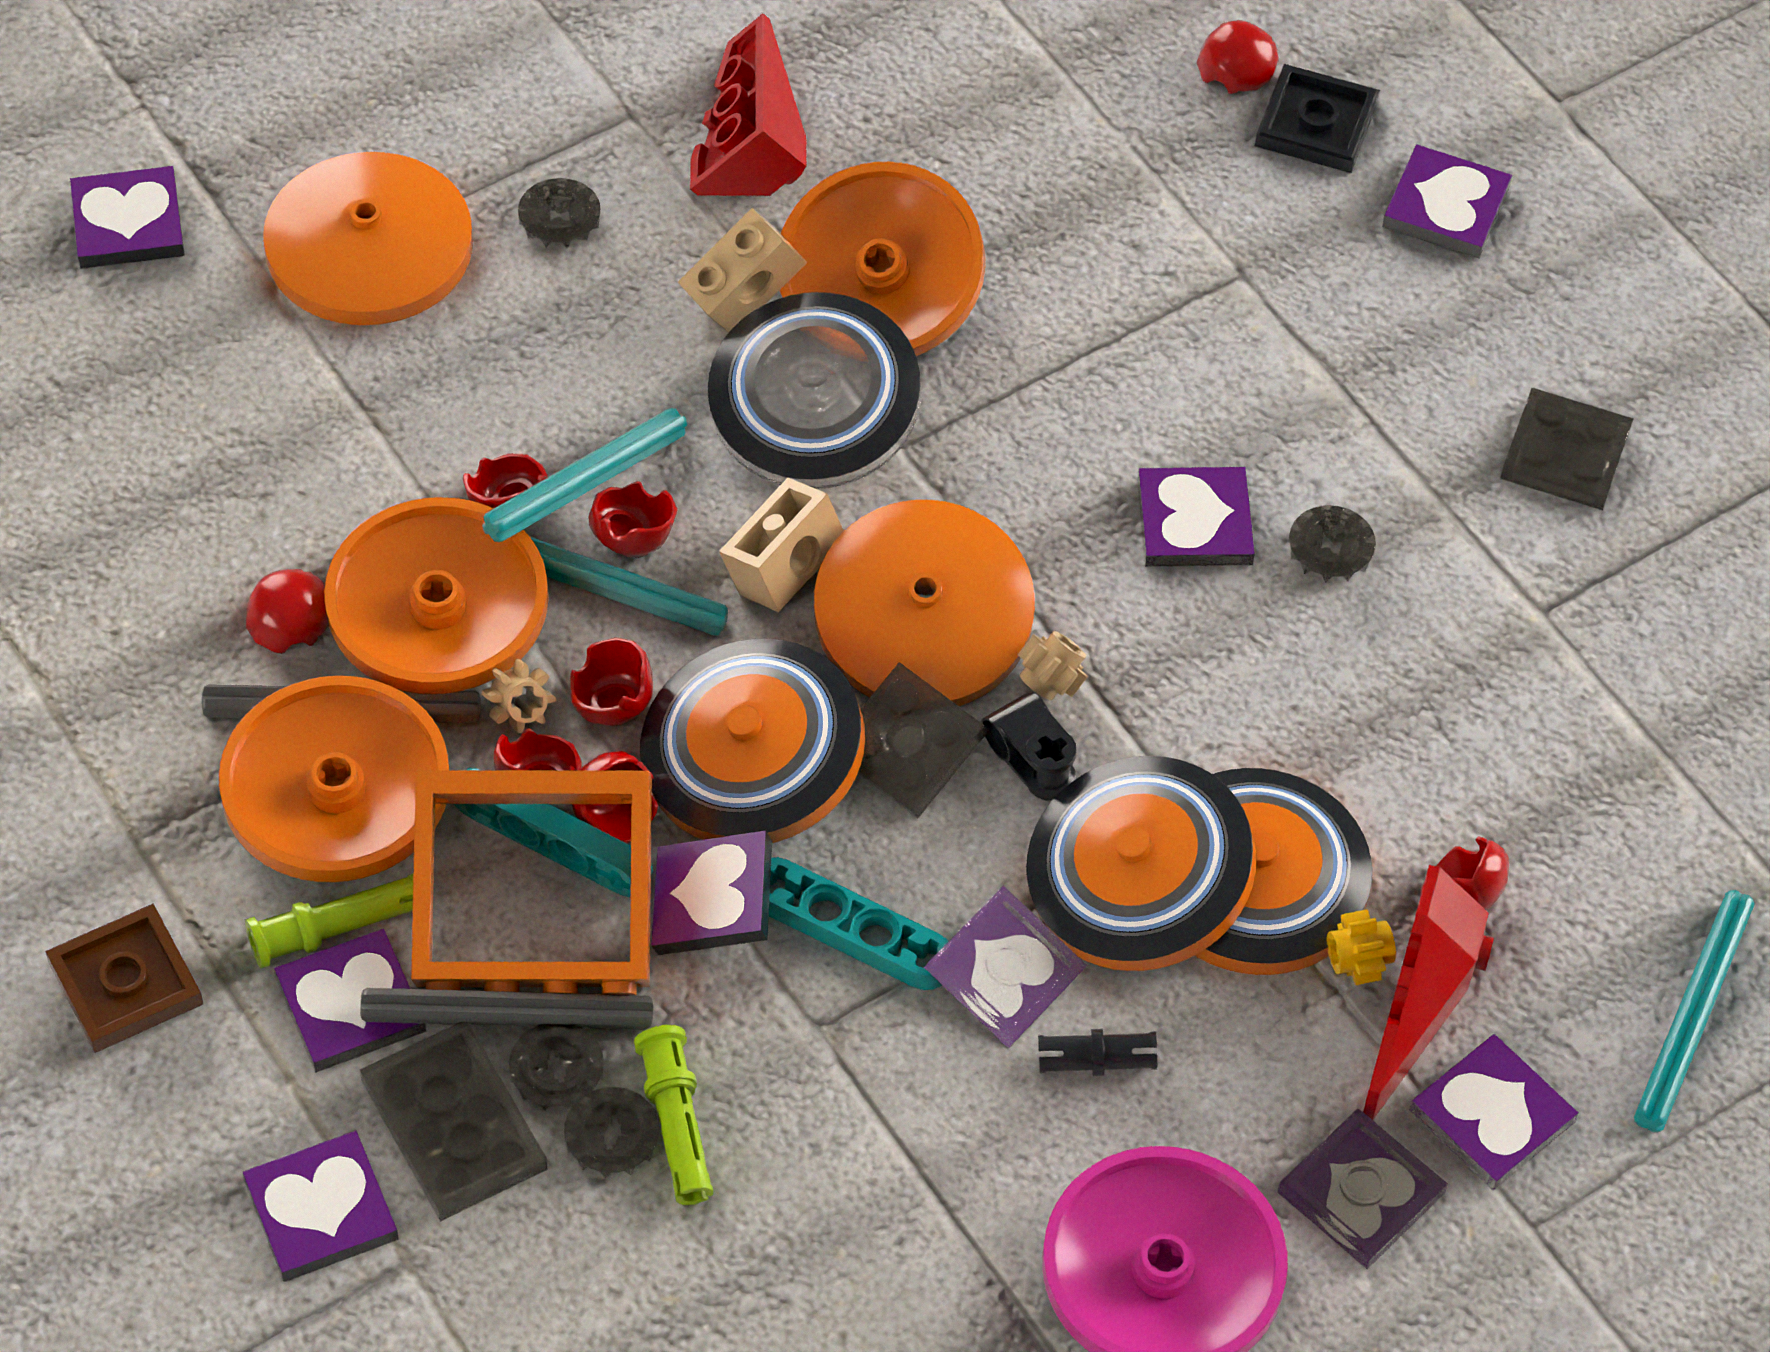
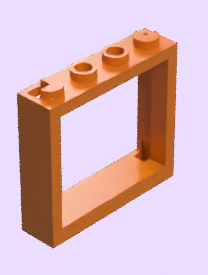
[411,770,652,995]

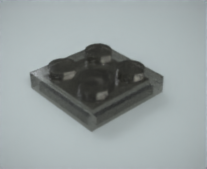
[1500,387,1634,510]
[858,662,988,819]

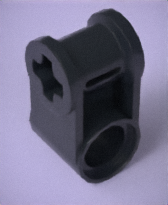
[981,691,1076,801]

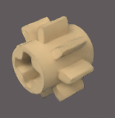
[1018,631,1088,700]
[482,659,556,733]

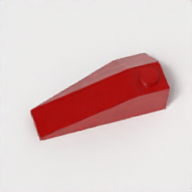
[690,13,807,196]
[1361,865,1494,1121]

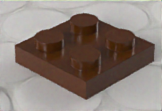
[45,903,203,1053]

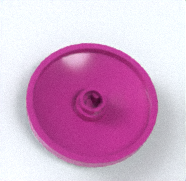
[1042,1146,1288,1352]

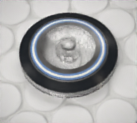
[708,292,921,489]

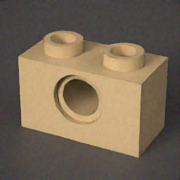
[678,208,807,332]
[719,478,844,612]

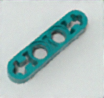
[454,767,653,897]
[769,857,949,990]

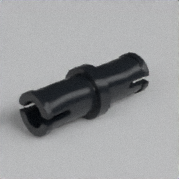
[1038,1029,1158,1076]

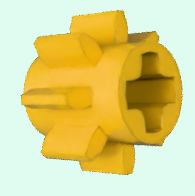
[1327,909,1396,985]

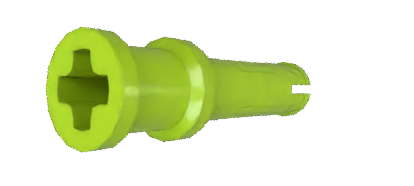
[245,873,413,969]
[634,1025,714,1205]

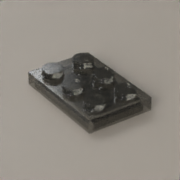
[360,1022,548,1222]

